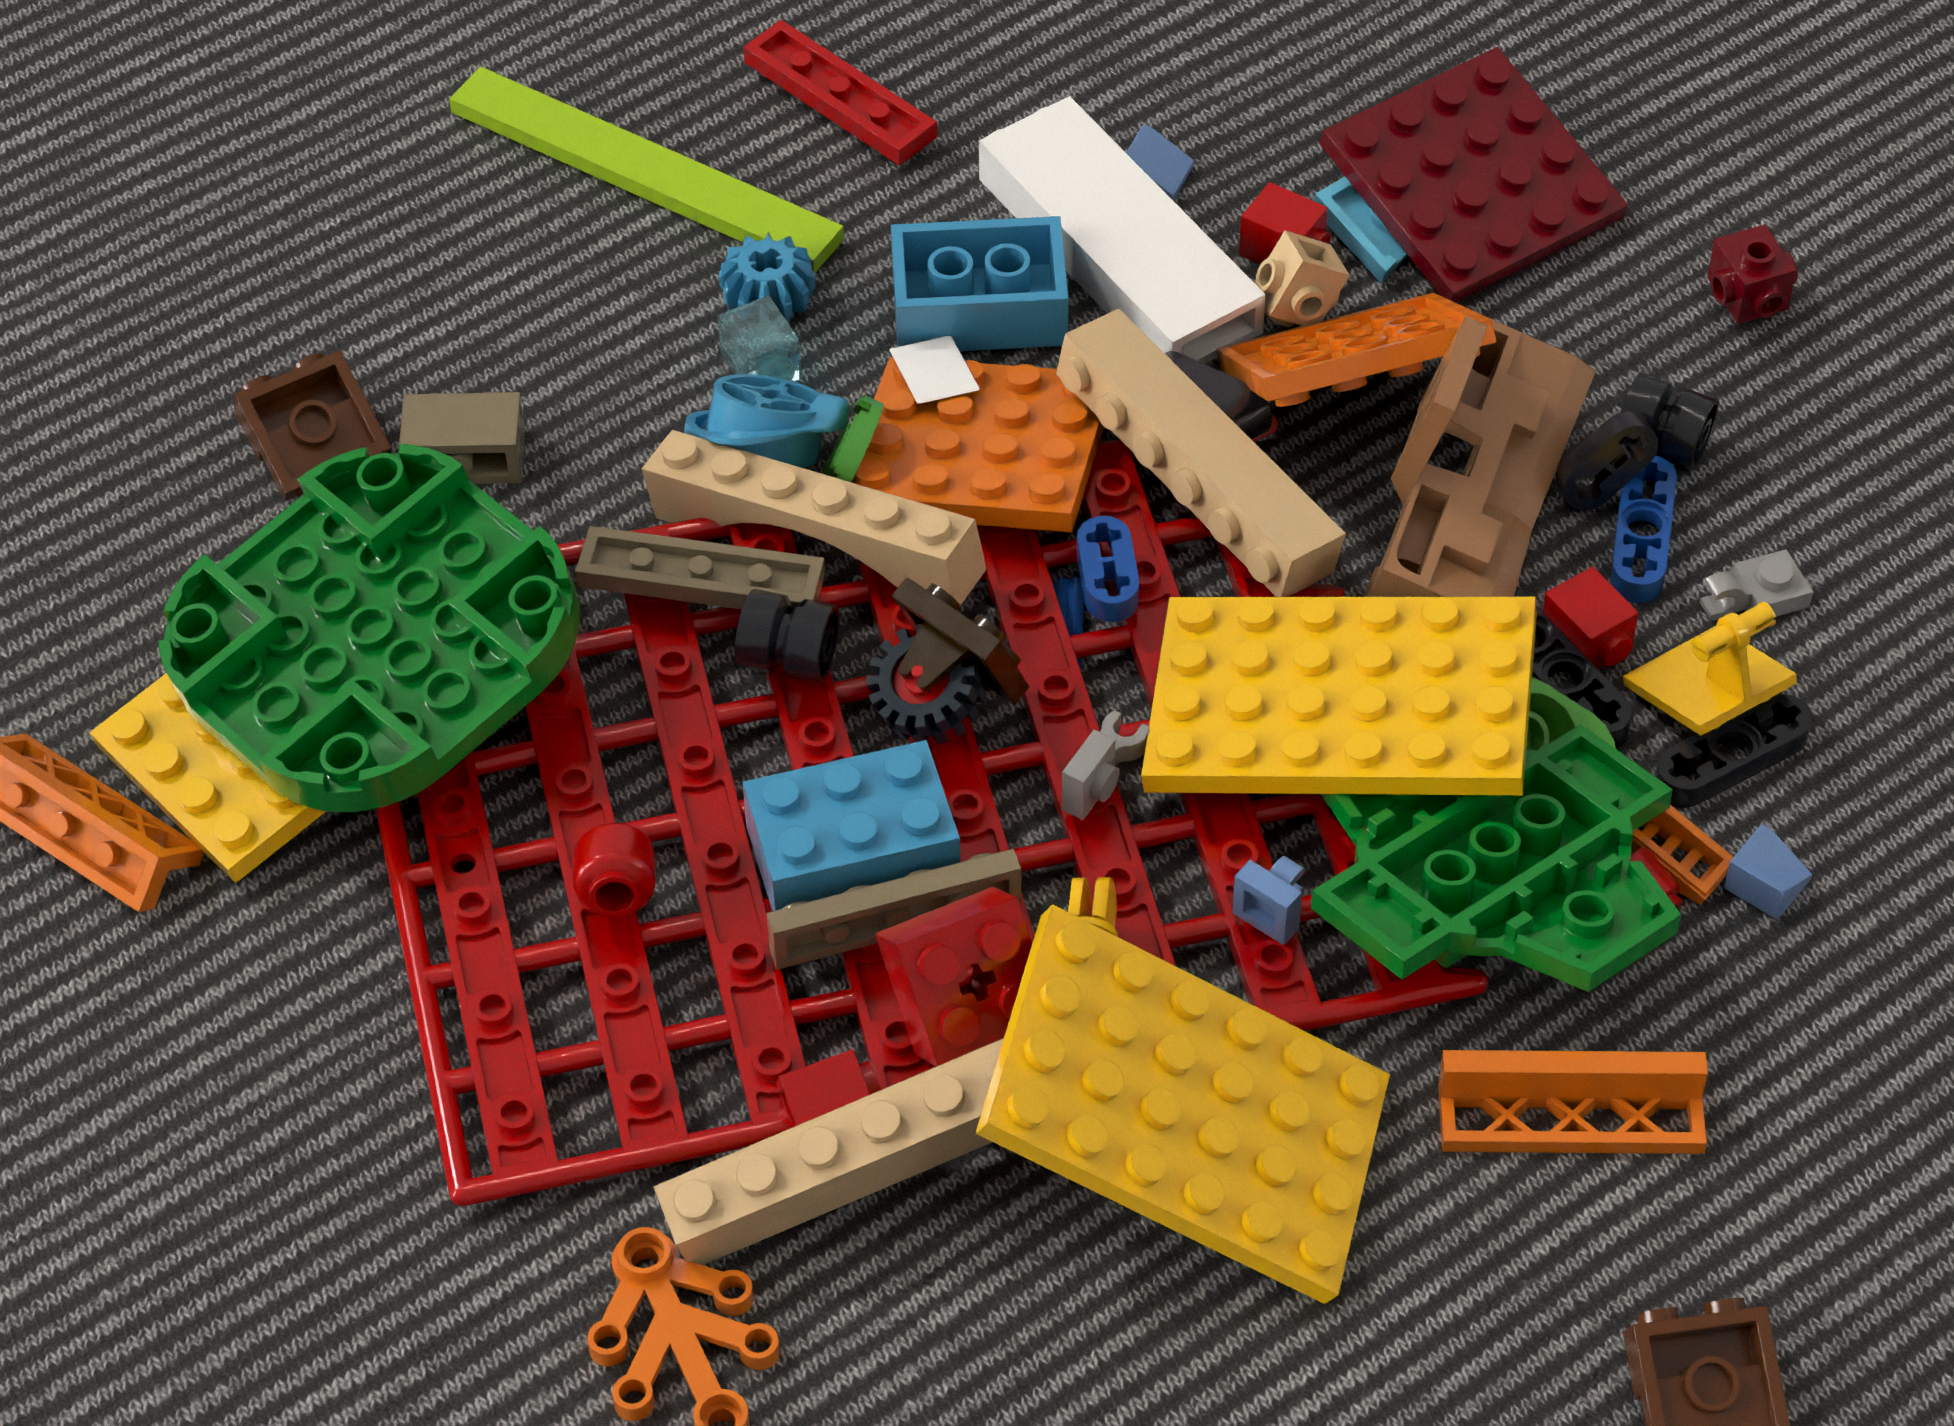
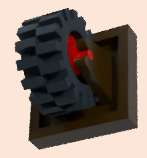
[867,577,1030,744]

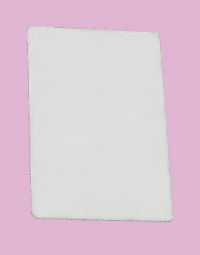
[890,336,979,404]

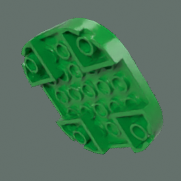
[158,444,580,812]

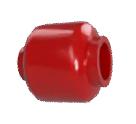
[573,823,656,917]

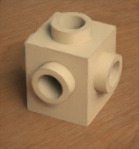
[1254,230,1350,327]

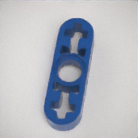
[1610,456,1677,603]

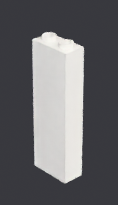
[979,96,1266,364]

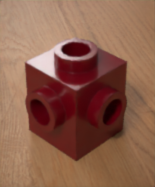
[1707,224,1798,324]

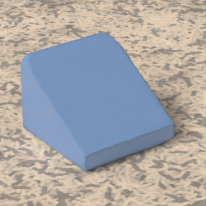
[1126,124,1194,201]

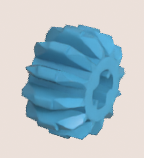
[719,232,815,328]

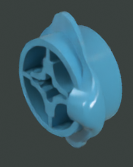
[684,374,850,468]

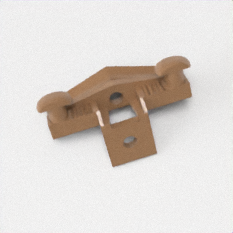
[1363,316,1596,597]

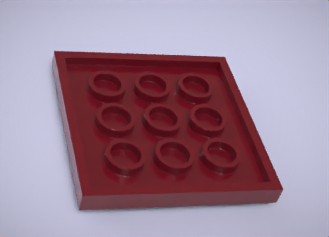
[1319,46,1628,303]

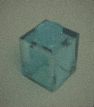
[718,295,802,382]

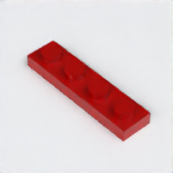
[743,20,937,166]

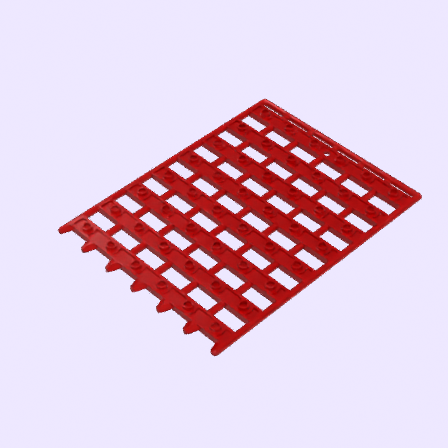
[376,413,1489,1206]

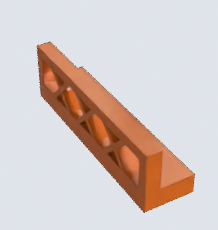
[0,733,204,912]
[1438,1050,1708,1154]

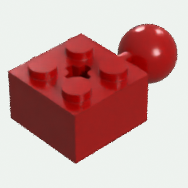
[875,887,1032,1067]

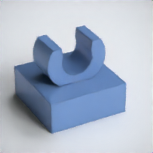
[1232,856,1305,945]

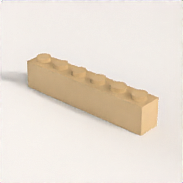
[1056,309,1346,597]
[653,1038,1004,1265]

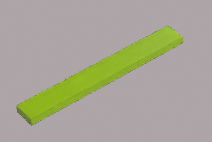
[449,66,844,273]

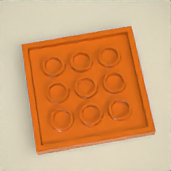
[1216,293,1497,407]
[851,357,1104,533]

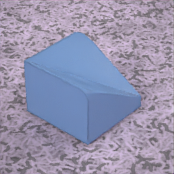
[1724,824,1812,920]

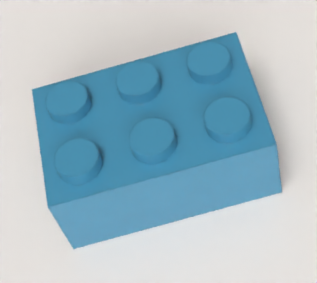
[891,216,1069,351]
[742,740,960,912]

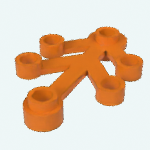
[587,1227,780,1426]

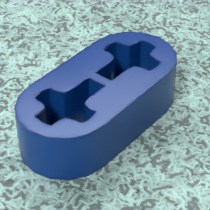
[1077,516,1139,622]

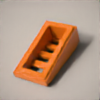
[1631,805,1733,905]

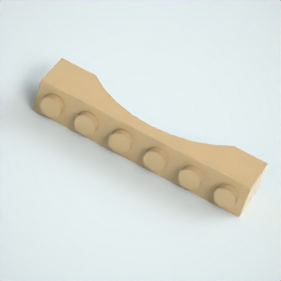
[641,430,986,606]

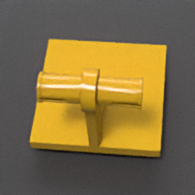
[1623,601,1797,736]

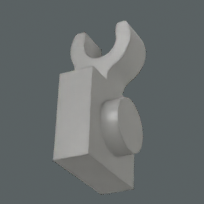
[1700,549,1814,620]
[1062,711,1149,820]

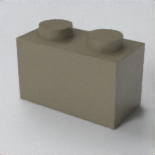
[399,392,525,484]

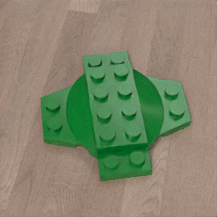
[1311,724,1681,992]

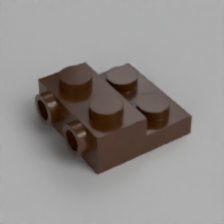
[234,350,392,501]
[1622,1298,1790,1426]

